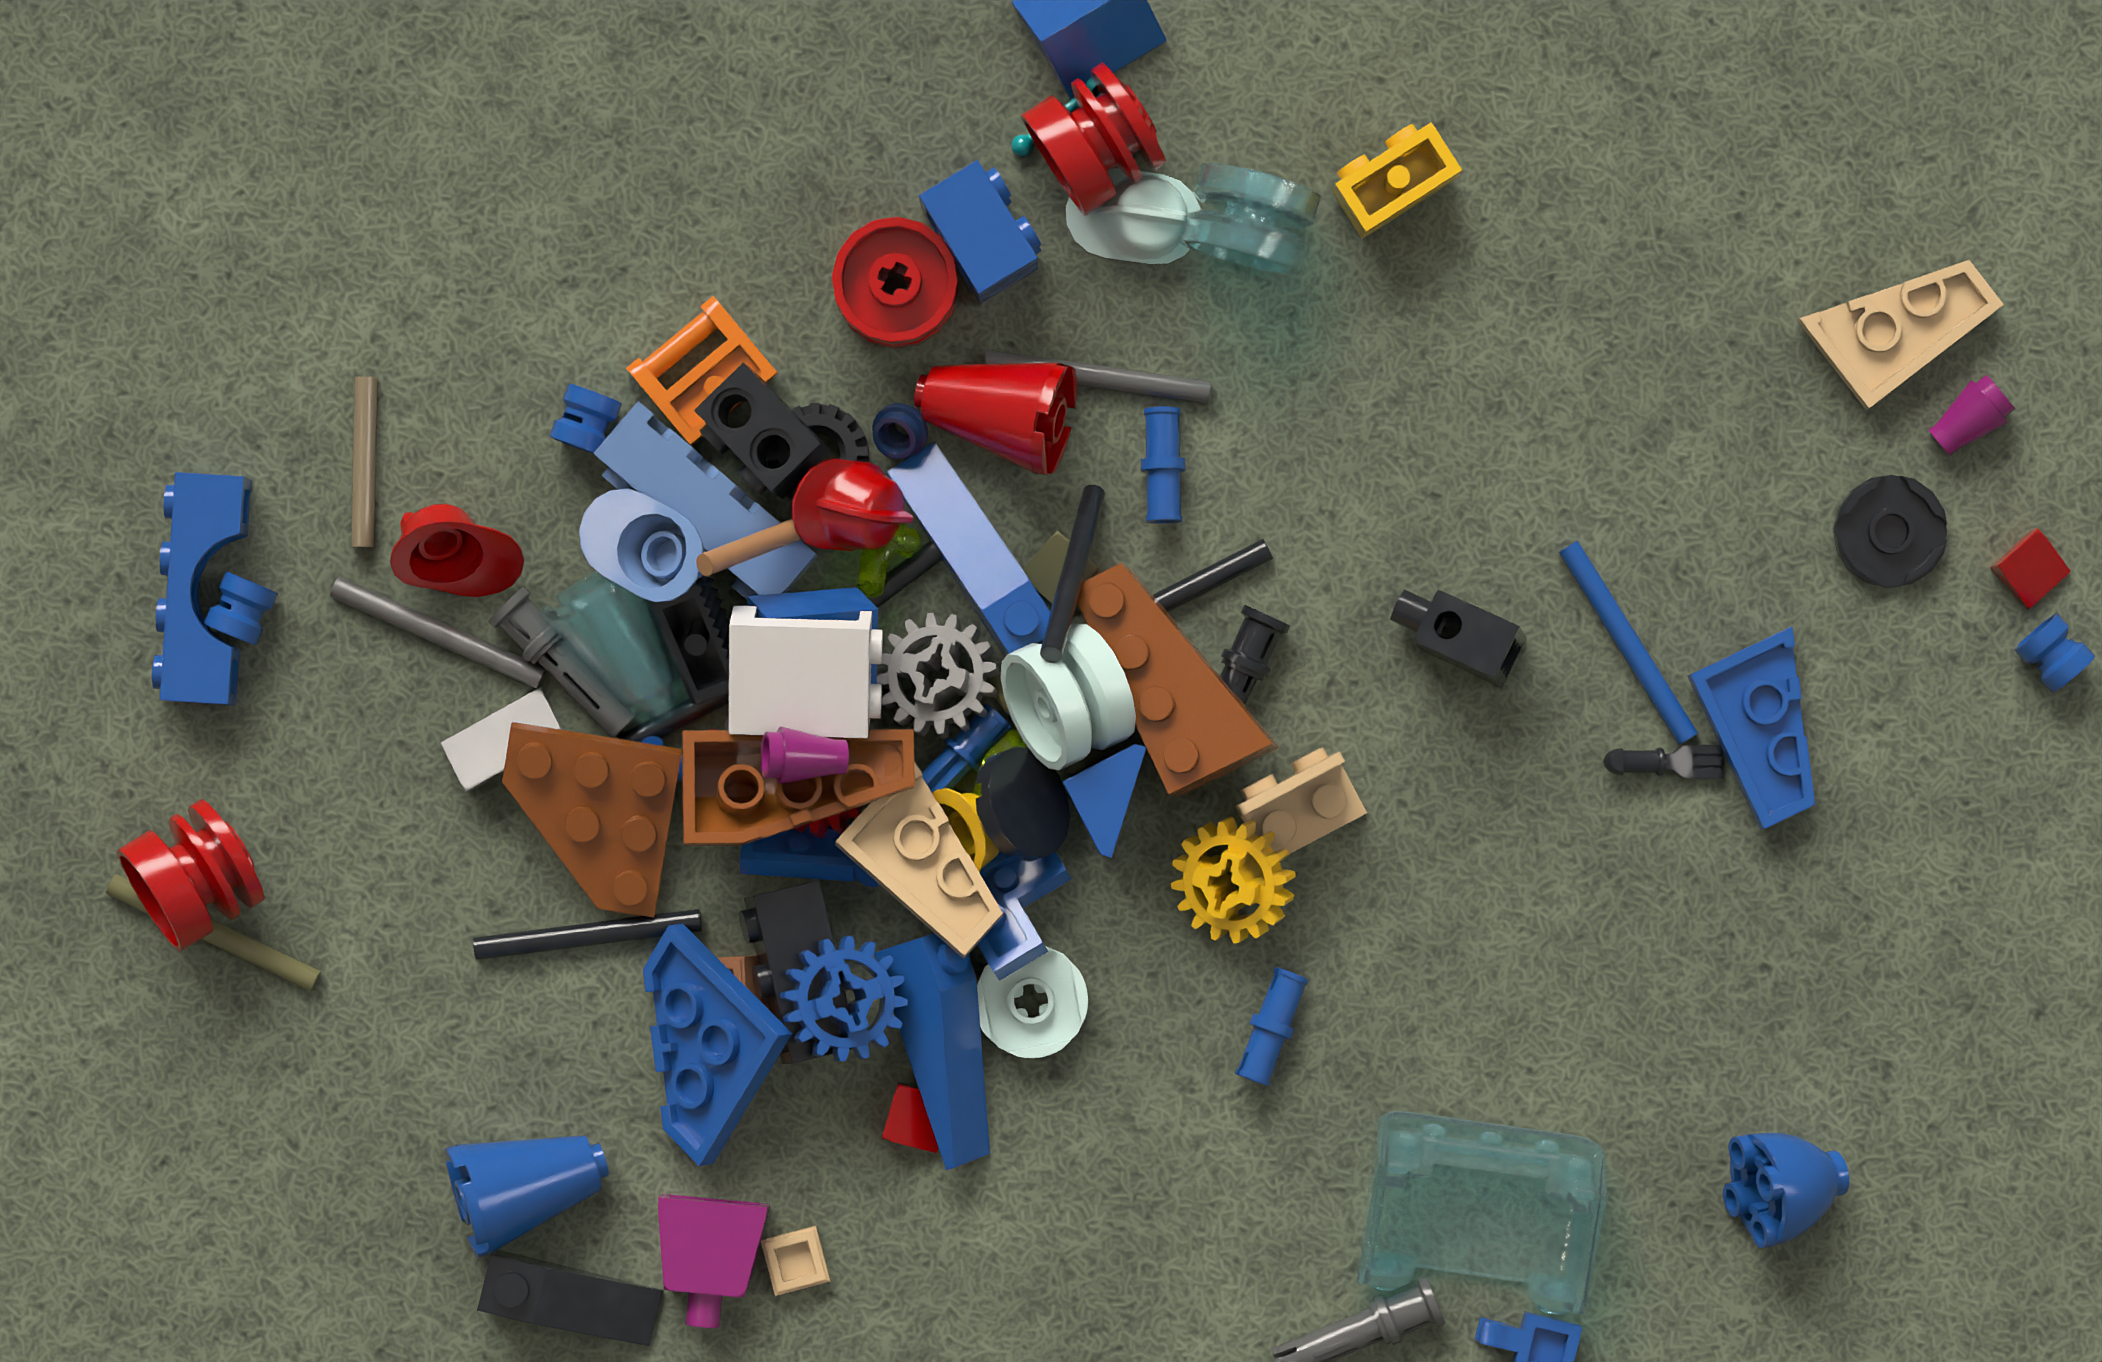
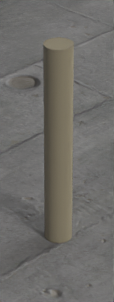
[351,377,377,548]

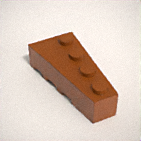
[1077,563,1280,797]

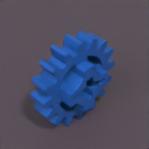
[780,936,908,1062]

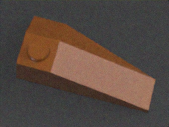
[682,729,915,846]

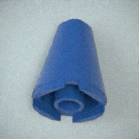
[444,1135,609,1258]

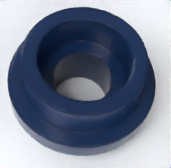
[872,403,929,459]

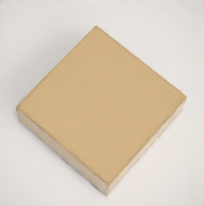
[761,1225,831,1296]

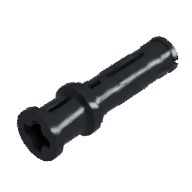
[1220,605,1290,705]

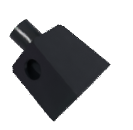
[1390,590,1526,689]

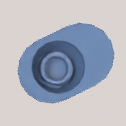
[579,489,703,603]

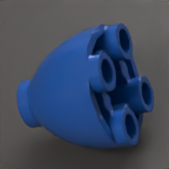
[1723,1133,1849,1248]

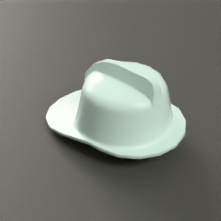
[1066,168,1201,264]

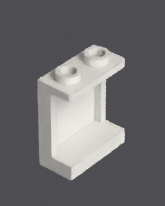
[729,606,883,738]

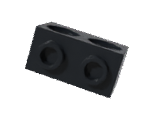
[694,362,832,499]

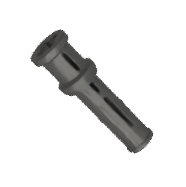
[488,586,638,738]
[1271,1276,1446,1362]

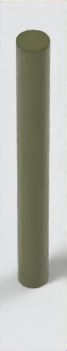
[106,874,321,991]

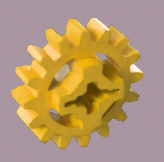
[1171,817,1296,943]

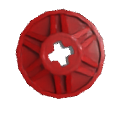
[1021,62,1167,216]
[116,799,265,952]

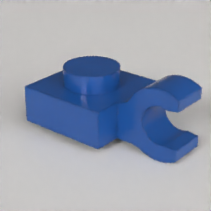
[1475,1311,1582,1362]

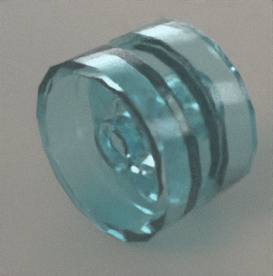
[1180,163,1321,275]

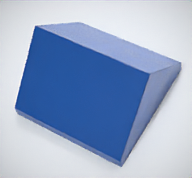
[1012,0,1167,99]
[1062,744,1146,858]

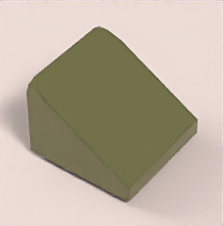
[1023,531,1099,605]

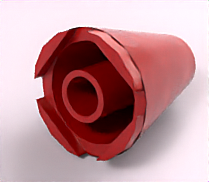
[914,363,1077,475]

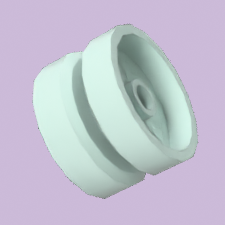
[1001,623,1136,770]

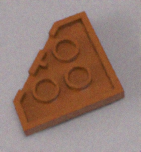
[502,722,682,918]

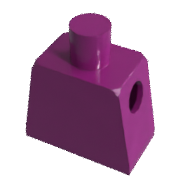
[658,1193,770,1328]

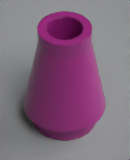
[1928,375,2015,456]
[761,726,849,784]

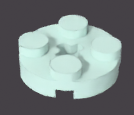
[977,946,1088,1058]

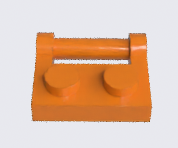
[626,296,778,446]

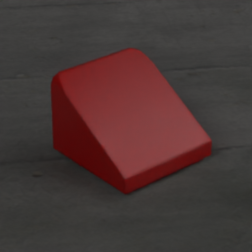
[1990,528,2071,610]
[881,1082,938,1153]

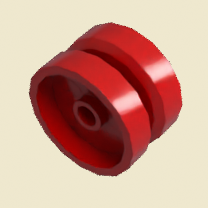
[832,217,959,349]

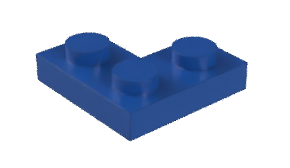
[977,851,1072,981]

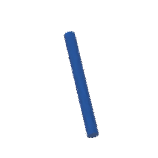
[1559,540,1698,745]

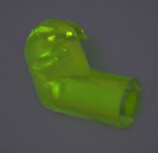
[856,524,921,597]

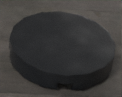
[1833,475,1947,588]
[976,746,1070,862]

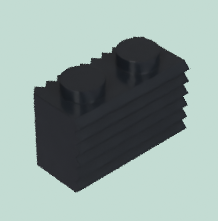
[648,575,730,704]

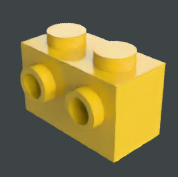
[1331,122,1462,239]

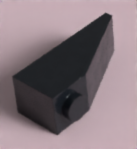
[477,1250,663,1346]

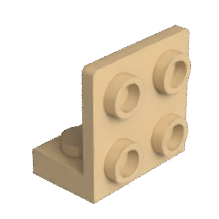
[1234,747,1367,854]

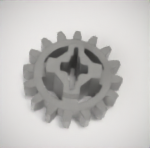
[877,612,1001,738]

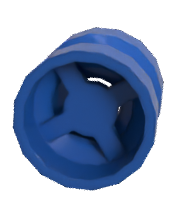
[549,384,622,454]
[204,571,279,645]
[2014,613,2095,693]

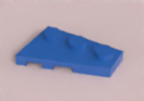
[1687,626,1815,830]

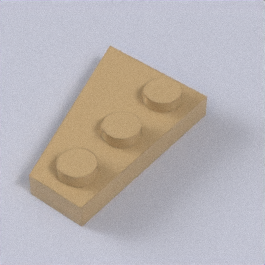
[1796,260,2004,410]
[835,761,1003,959]

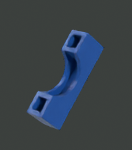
[152,472,252,706]

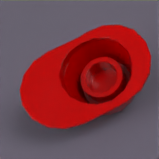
[792,459,914,551]
[390,503,525,597]

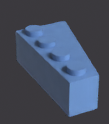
[593,401,818,600]

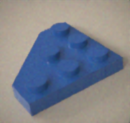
[643,924,792,1166]

